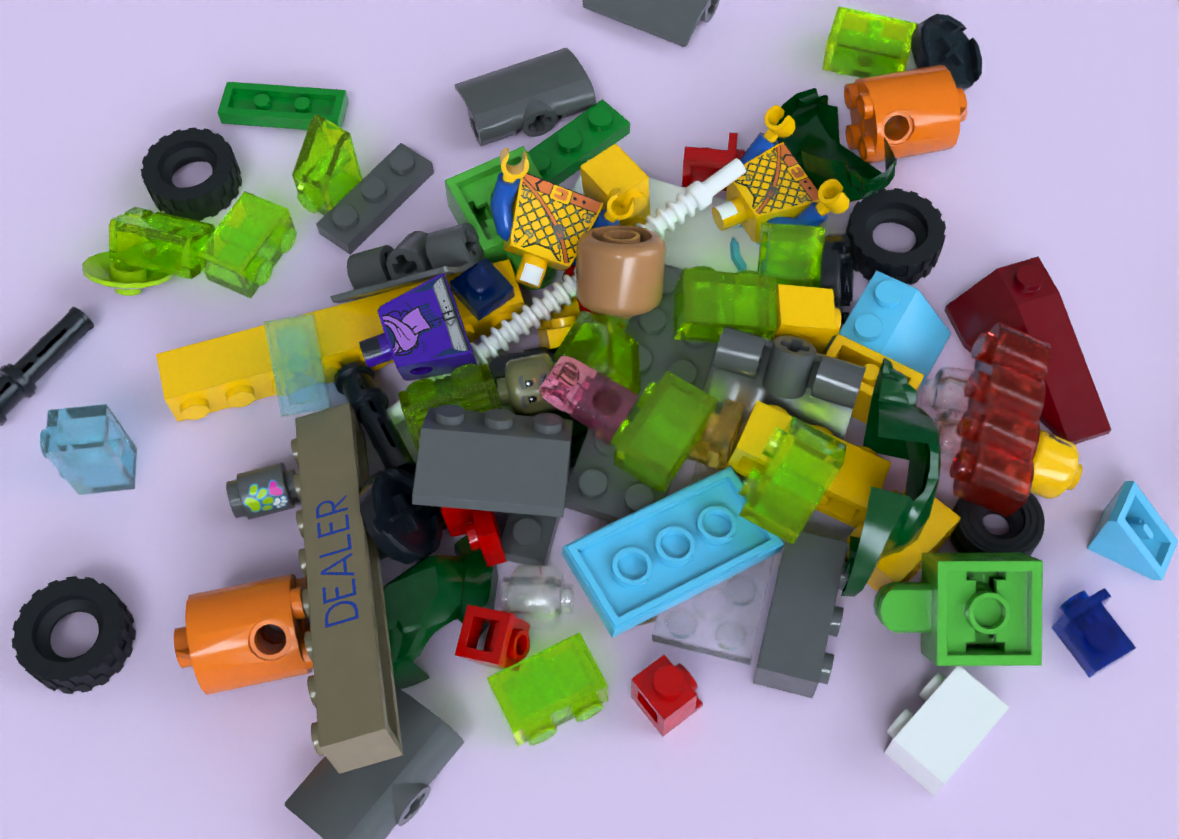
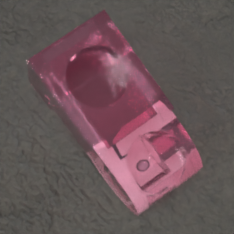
[539,356,639,446]

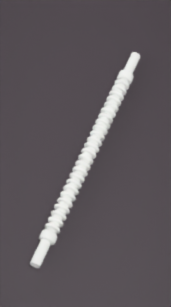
[378,158,746,426]

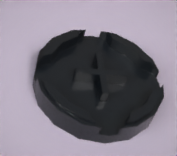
[911,14,982,91]
[821,233,854,324]
[359,467,443,565]

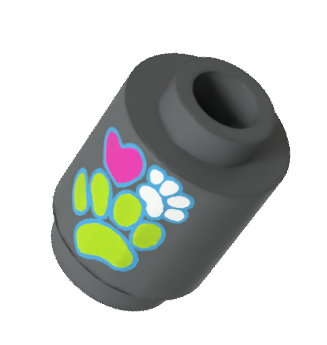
[226,462,298,520]

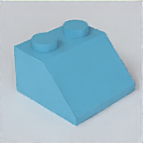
[839,270,951,395]

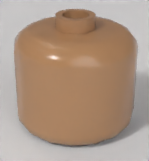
[576,225,666,320]

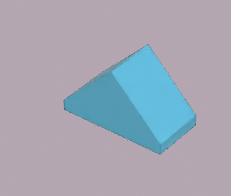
[1087,481,1178,581]

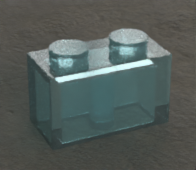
[264,314,332,417]
[40,404,137,495]

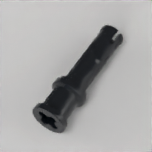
[0,307,94,426]
[333,361,417,475]

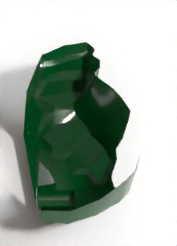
[776,88,897,202]
[841,358,941,597]
[383,535,498,689]

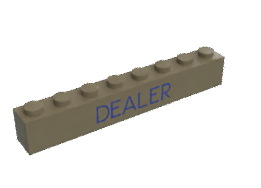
[291,403,403,774]

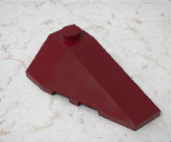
[944,256,1112,444]

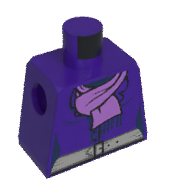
[359,274,478,381]

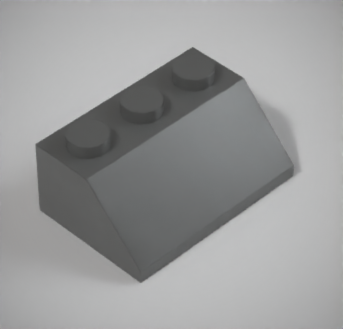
[412,405,573,518]

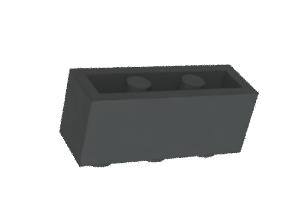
[753,528,849,698]

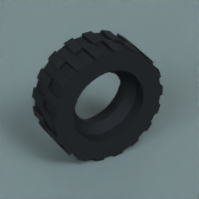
[141,127,242,222]
[844,188,946,285]
[11,576,136,694]

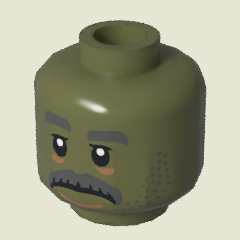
[497,353,562,416]

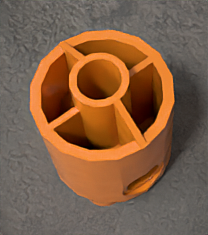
[844,65,967,163]
[173,574,313,695]

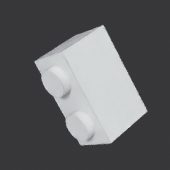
[884,666,1010,796]

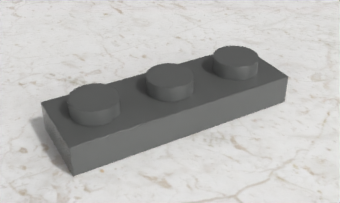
[316,143,434,255]

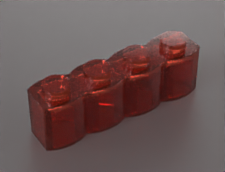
[950,322,1051,517]

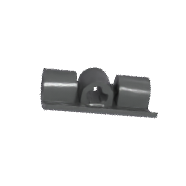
[583,0,719,47]
[455,48,596,146]
[330,223,481,303]
[704,326,866,440]
[285,686,464,839]

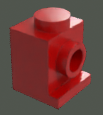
[455,605,531,673]
[631,654,703,737]

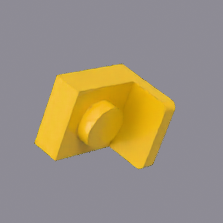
[537,296,595,349]

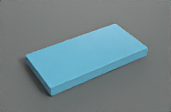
[561,466,785,638]

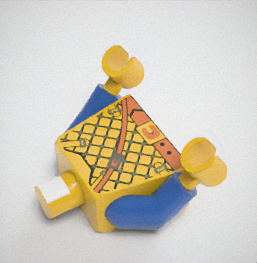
[712,105,850,243]
[490,148,635,289]

